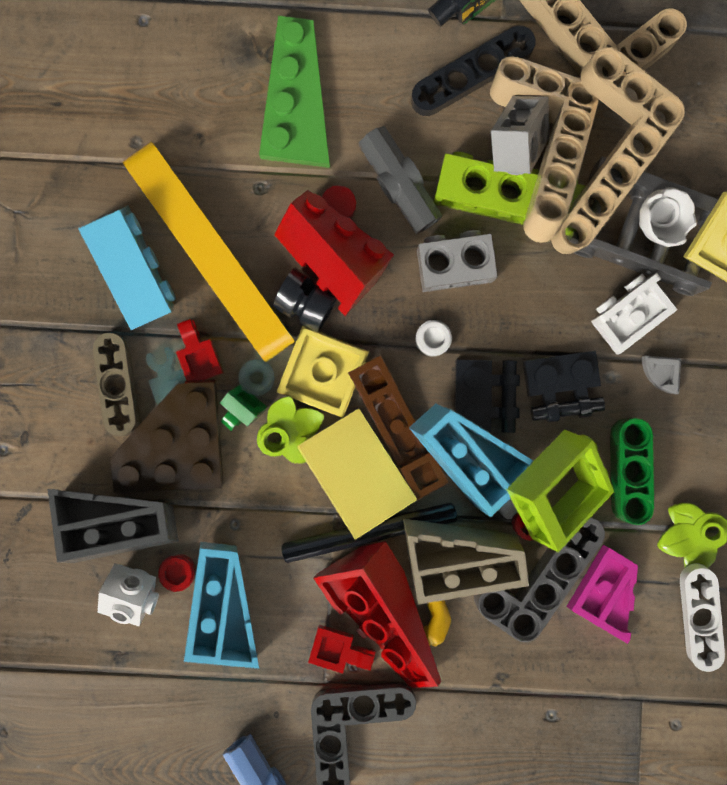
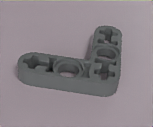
[311,683,416,785]

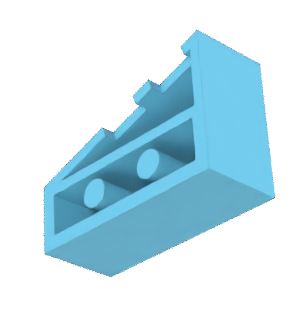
[78,205,176,330]
[409,403,534,517]
[184,542,259,669]

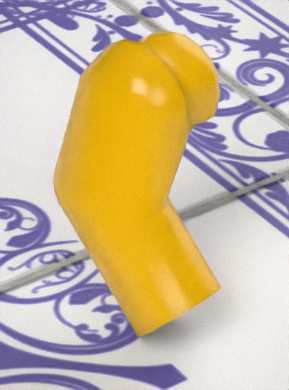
[423,600,452,647]

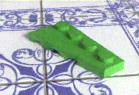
[259,16,330,168]

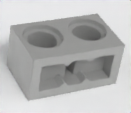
[491,96,550,175]
[417,230,497,292]

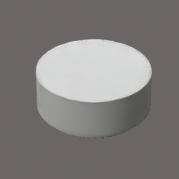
[415,320,452,357]

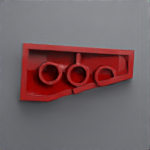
[313,541,442,688]

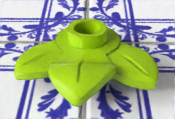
[257,396,324,463]
[657,503,727,568]

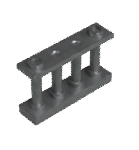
[567,156,719,296]

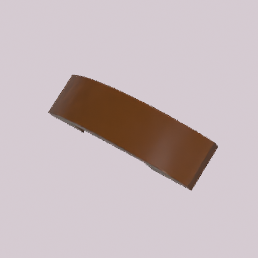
[348,355,449,500]

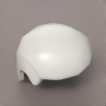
[639,187,697,247]

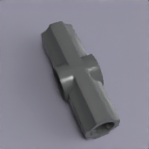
[359,126,442,235]

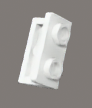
[591,273,677,355]

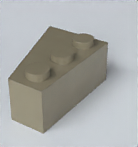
[403,519,529,604]

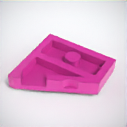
[566,545,638,644]

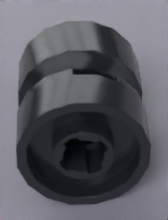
[273,267,337,333]

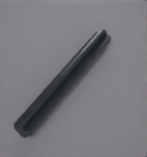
[281,502,457,563]

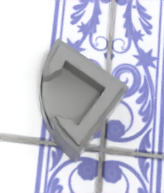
[642,356,681,394]

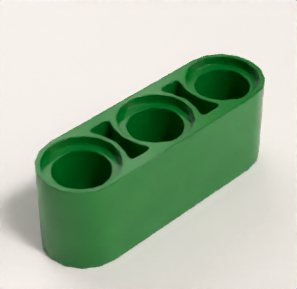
[610,418,654,525]

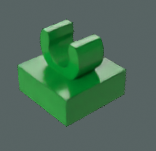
[220,384,267,431]

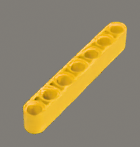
[122,141,295,362]

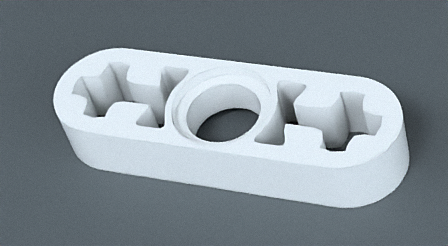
[680,564,725,672]

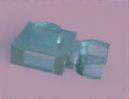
[146,347,186,405]

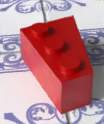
[274,190,394,316]

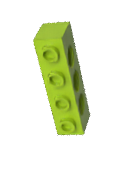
[434,152,585,236]

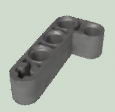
[474,518,605,642]

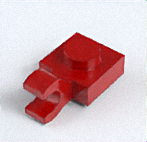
[176,319,224,380]
[308,625,376,674]

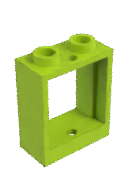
[506,430,614,552]

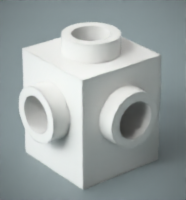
[98,563,159,626]

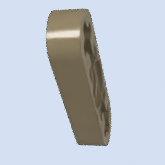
[93,333,140,436]

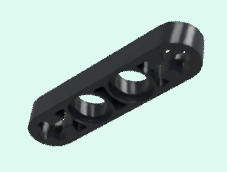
[411,25,536,116]

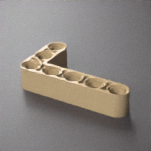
[519,0,687,77]
[551,47,685,254]
[490,56,599,243]

